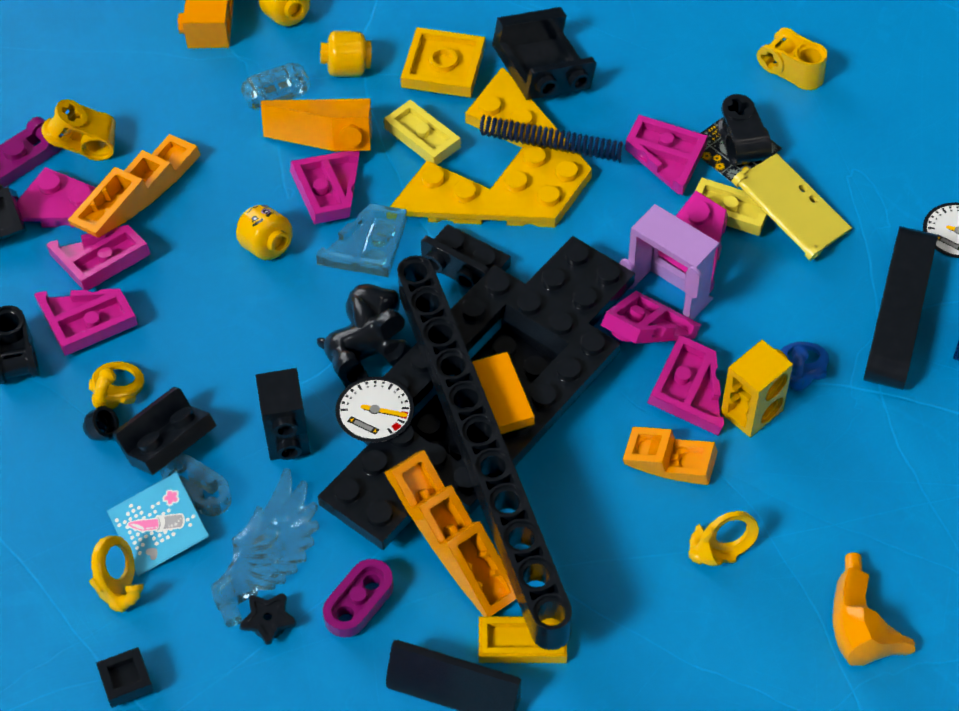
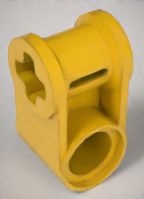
[757,28,827,90]
[41,99,116,161]

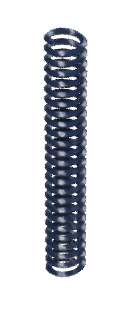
[480,114,623,163]

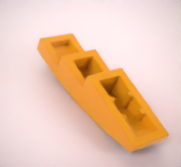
[68,134,201,238]
[384,450,517,616]

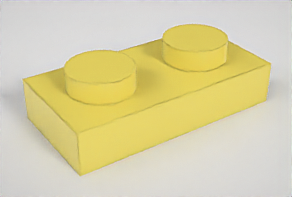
[384,99,461,165]
[695,177,768,236]

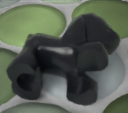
[317,284,412,388]

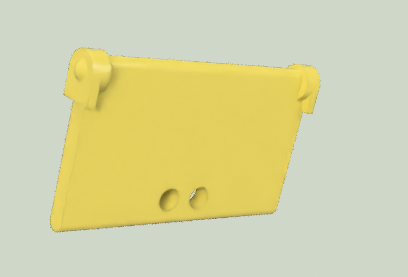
[731,153,852,261]

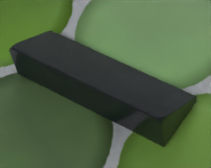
[386,640,521,711]

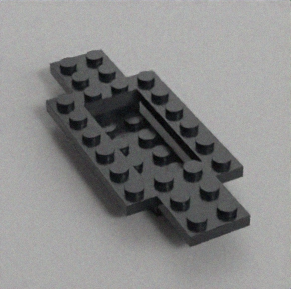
[318,236,635,550]

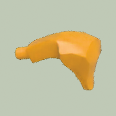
[832,552,916,666]

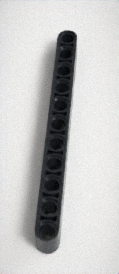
[397,255,572,650]

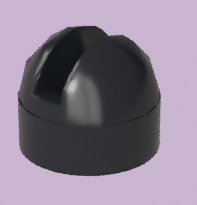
[82,406,119,441]

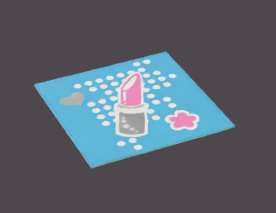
[107,472,209,576]

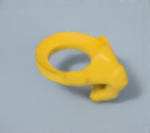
[89,361,145,410]
[688,511,759,566]
[89,535,144,613]

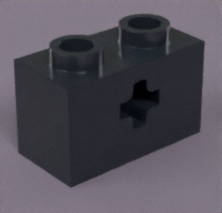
[255,368,311,461]

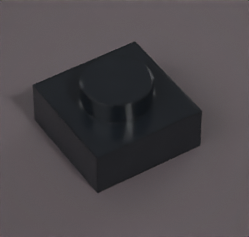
[96,647,154,708]

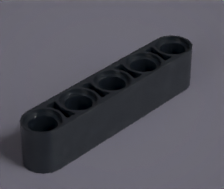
[863,226,938,390]

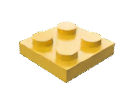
[401,27,485,98]

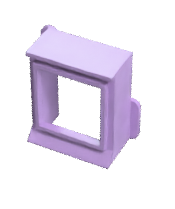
[619,204,720,320]

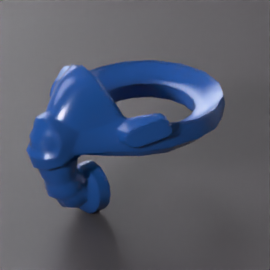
[781,342,829,392]

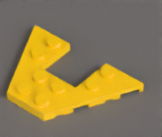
[387,68,592,228]

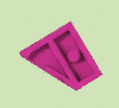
[647,334,724,436]

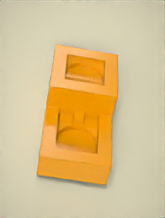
[623,427,718,485]

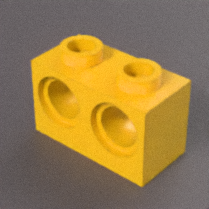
[721,339,793,438]

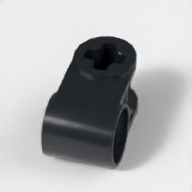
[717,94,772,166]
[0,305,40,384]

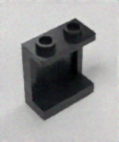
[492,7,597,100]

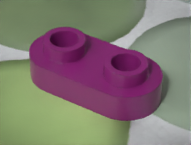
[323,559,393,637]

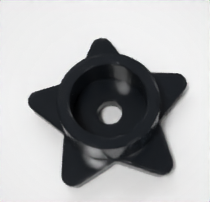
[240,593,297,645]

